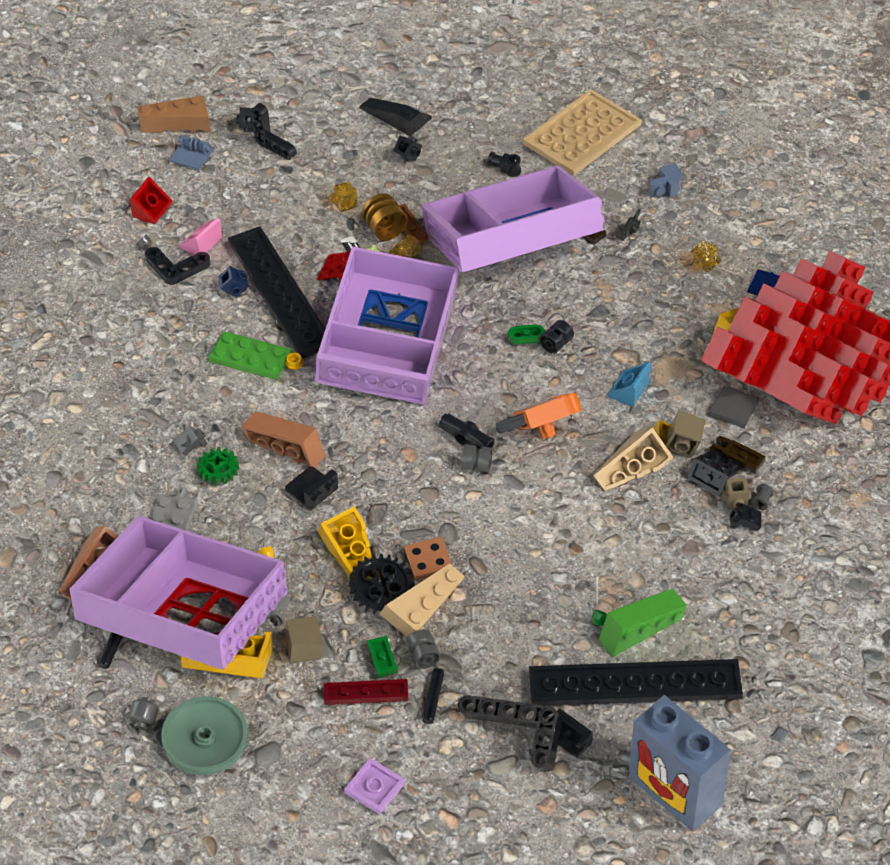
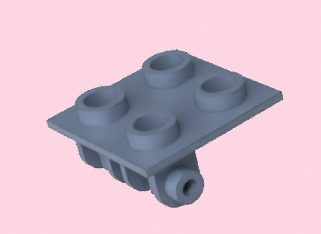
[169,135,215,170]

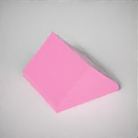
[179,217,222,255]

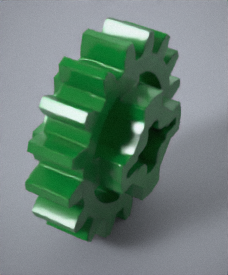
[197,447,239,486]

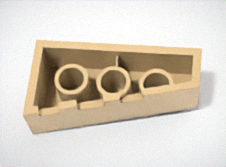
[380,564,465,637]

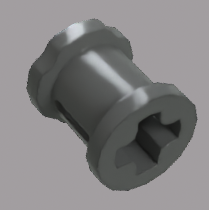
[751,484,774,510]

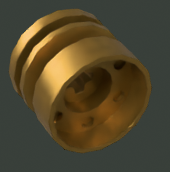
[362,193,408,241]

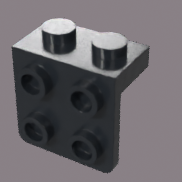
[285,466,339,510]

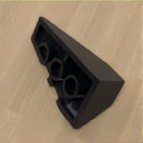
[359,97,432,136]

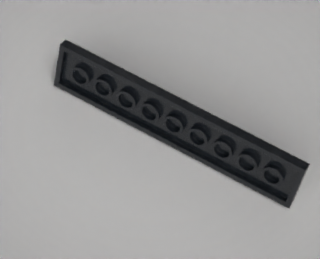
[228,226,325,358]
[529,659,743,706]

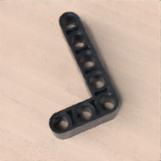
[457,695,562,772]

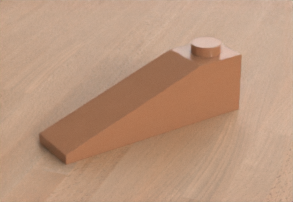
[58,526,118,601]

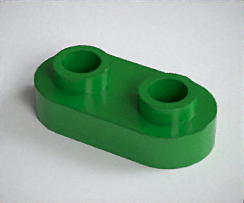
[508,324,545,345]

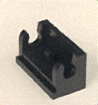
[546,708,593,758]

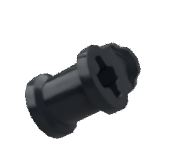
[487,152,522,177]

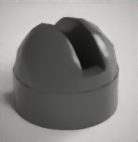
[136,234,152,250]

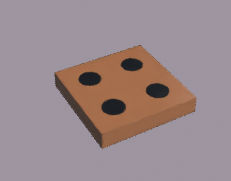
[404,537,452,581]

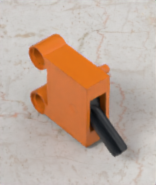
[495,392,582,438]

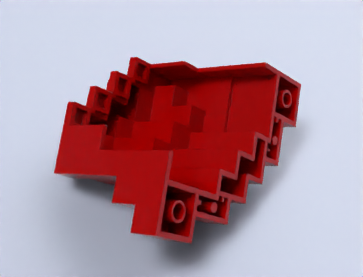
[701,250,890,424]

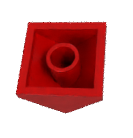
[129,176,173,224]

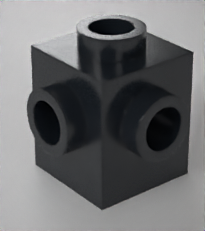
[236,107,254,132]
[393,135,422,161]

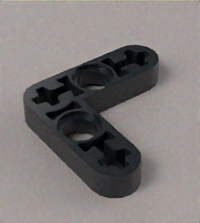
[251,103,297,160]
[145,247,211,285]

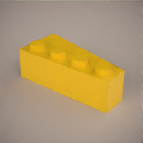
[181,632,273,679]

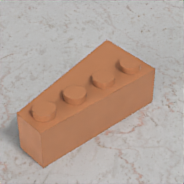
[242,411,326,468]

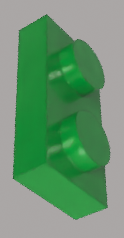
[367,635,398,678]

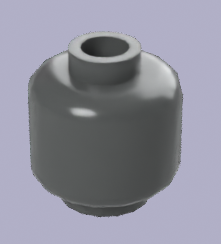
[129,697,158,730]

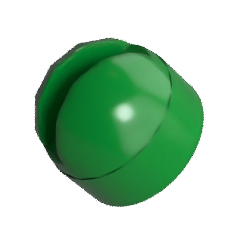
[592,609,607,626]

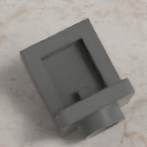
[173,425,208,456]

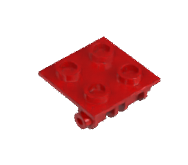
[317,251,351,283]

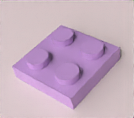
[344,758,405,815]

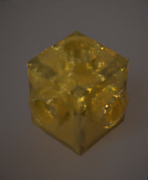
[331,181,358,212]
[691,240,722,272]

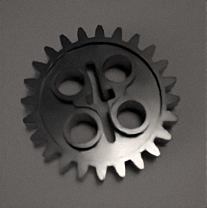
[349,553,415,615]

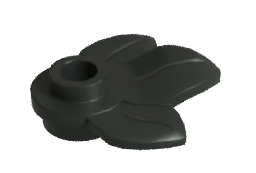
[622,209,641,241]

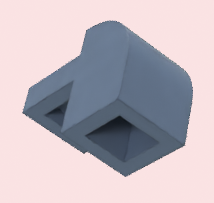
[648,163,681,198]

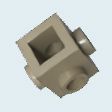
[722,478,751,509]

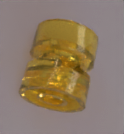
[389,235,422,259]

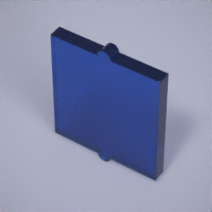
[747,269,780,296]

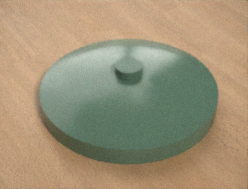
[161,696,248,775]

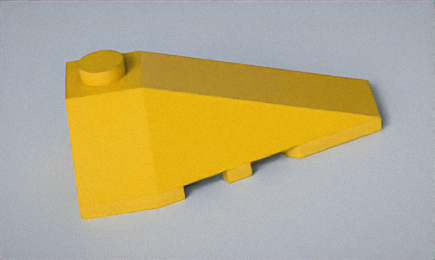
[318,506,373,579]

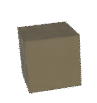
[665,410,706,458]
[285,616,323,663]

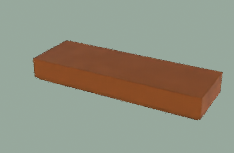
[399,203,428,246]

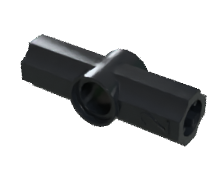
[439,413,495,449]

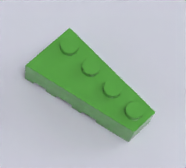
[598,588,687,657]

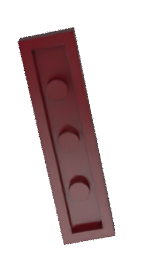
[324,679,409,705]

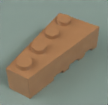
[137,95,211,133]

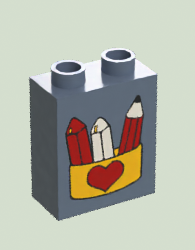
[629,695,731,832]

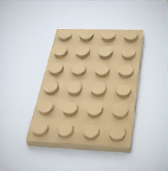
[523,89,642,176]

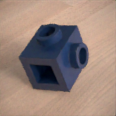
[218,266,248,297]

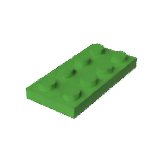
[209,331,292,380]

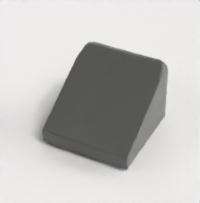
[145,718,165,747]

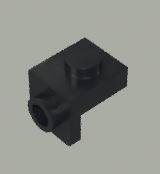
[729,503,761,531]

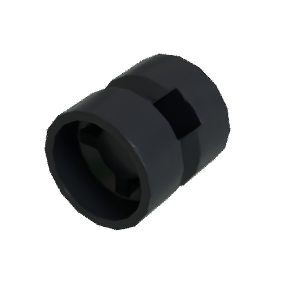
[539,320,574,354]

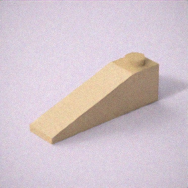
[593,426,674,491]

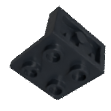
[687,450,743,496]

